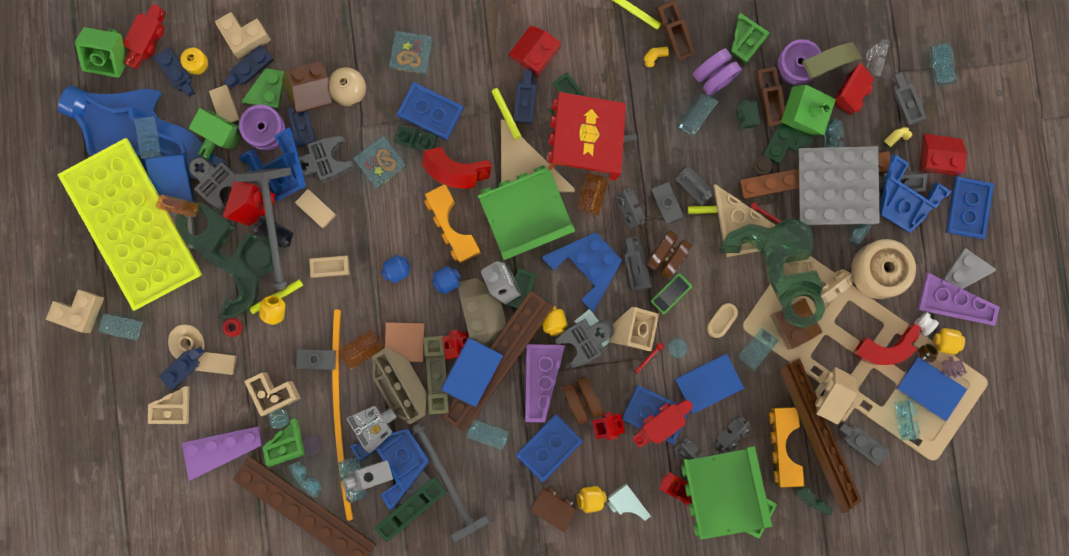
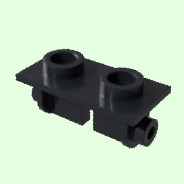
[252,215,294,248]

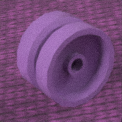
[776,39,821,86]
[692,48,742,96]
[239,105,286,151]

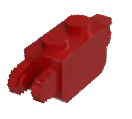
[123,4,166,69]
[632,400,693,448]

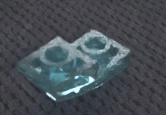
[930,43,958,86]
[134,116,161,159]
[849,224,872,246]
[97,313,143,341]
[338,457,367,503]
[289,462,322,497]

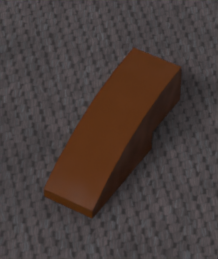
[655,0,696,61]
[754,66,785,126]

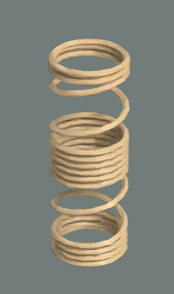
[770,262,815,279]

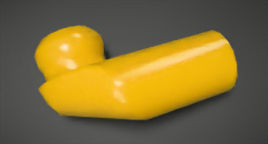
[644,47,669,67]

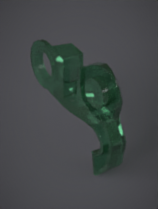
[176,203,280,319]
[719,219,825,327]

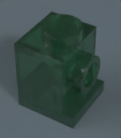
[736,99,761,130]

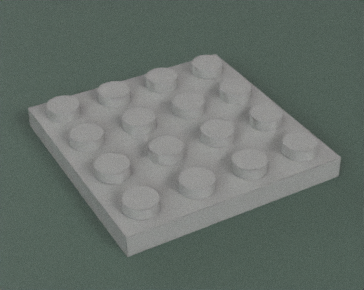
[798,146,879,225]

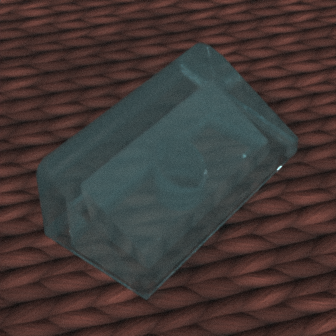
[738,328,778,370]

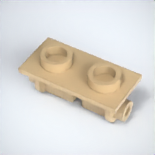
[812,269,854,304]

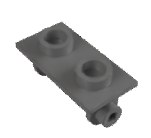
[675,166,714,206]
[615,188,646,230]
[714,416,752,453]
[673,437,705,460]

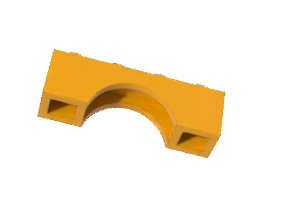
[424,185,481,264]
[769,407,804,487]

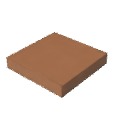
[385,323,425,362]

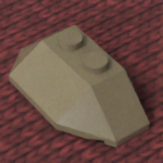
[458,278,507,348]
[372,347,427,424]

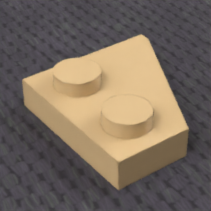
[148,386,189,424]

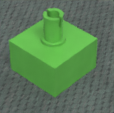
[75,27,126,78]
[781,84,836,136]
[189,108,242,159]

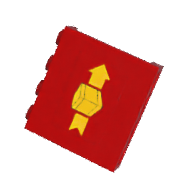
[546,92,626,181]

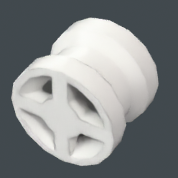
[914,312,939,336]

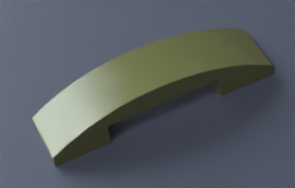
[802,42,862,79]
[424,336,449,415]

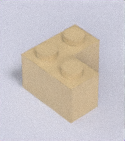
[215,12,272,59]
[46,290,104,333]
[815,367,858,424]
[244,373,301,416]

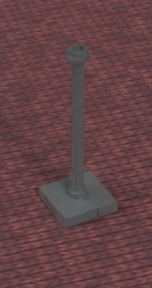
[234,167,291,290]
[412,423,493,543]

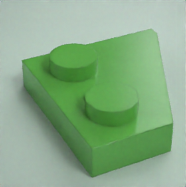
[731,13,770,64]
[242,68,284,109]
[262,418,305,467]

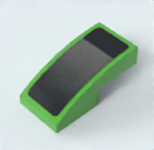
[651,272,693,315]

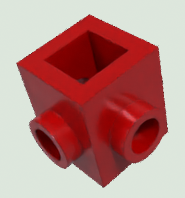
[442,330,469,360]
[592,411,625,441]

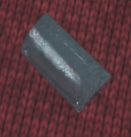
[678,94,718,136]

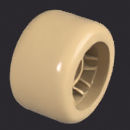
[851,239,916,299]

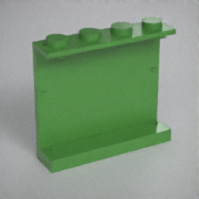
[478,165,575,260]
[681,446,772,540]

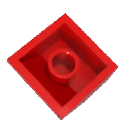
[508,25,561,77]
[834,63,874,116]
[919,134,967,176]
[223,180,276,226]

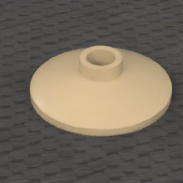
[168,324,204,359]

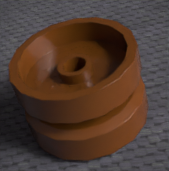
[646,230,692,280]
[561,375,604,426]

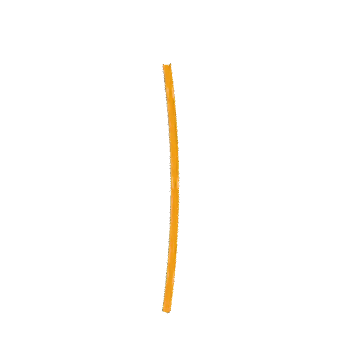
[332,309,354,521]

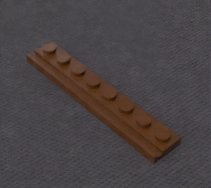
[442,291,554,433]
[779,358,862,513]
[233,456,377,556]

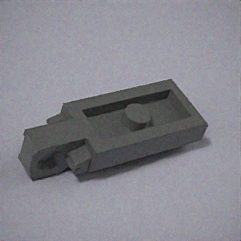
[892,72,927,126]
[879,171,928,192]
[624,237,651,291]
[837,423,889,466]

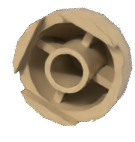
[328,67,366,106]

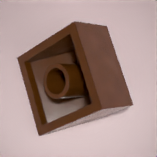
[282,61,332,114]
[770,298,822,349]
[530,486,576,532]

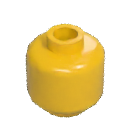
[180,47,208,75]
[259,295,285,325]
[542,306,568,336]
[933,328,965,355]
[577,486,607,513]

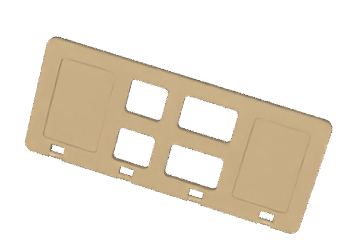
[743,249,988,460]

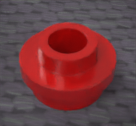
[223,318,243,337]

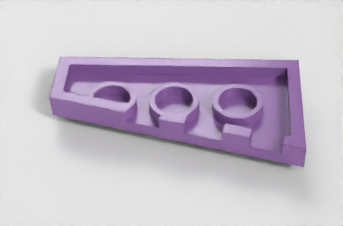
[917,272,1000,326]
[525,344,565,422]
[182,426,263,481]

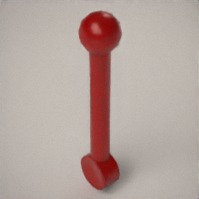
[751,203,786,228]
[634,342,664,374]

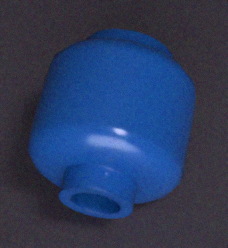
[381,255,411,283]
[431,266,461,294]

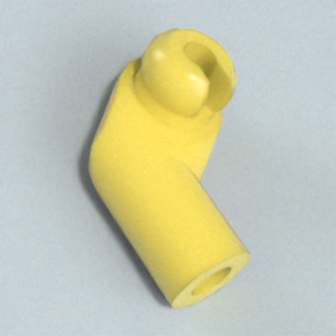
[884,127,912,147]

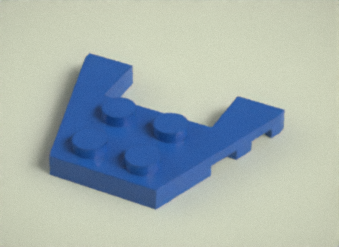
[239,127,306,201]
[879,155,952,233]
[542,232,622,312]
[350,429,430,510]

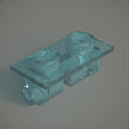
[825,119,844,148]
[895,400,921,440]
[467,420,509,450]

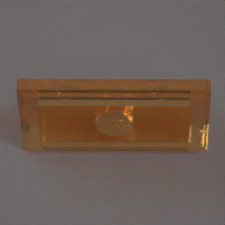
[577,173,609,216]
[156,195,199,218]
[339,330,383,369]

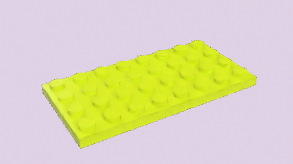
[57,138,203,311]

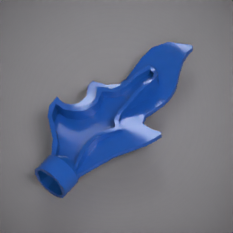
[58,85,226,180]

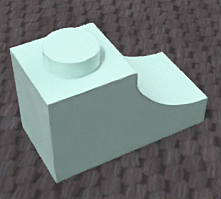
[607,483,651,521]

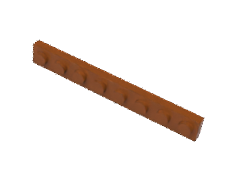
[739,151,890,199]

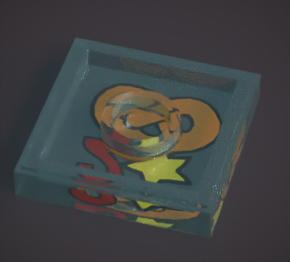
[389,31,433,75]
[353,136,407,189]

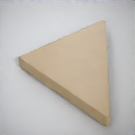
[501,120,575,193]
[712,185,799,257]

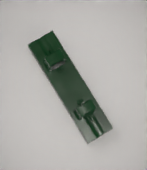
[374,477,447,543]

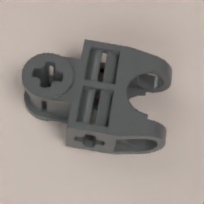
[299,136,354,183]
[190,157,236,211]
[555,318,614,368]

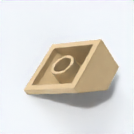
[610,307,659,351]

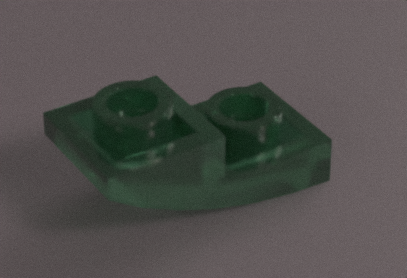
[394,125,438,152]
[792,486,833,516]

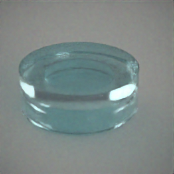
[668,339,688,358]
[269,410,289,429]

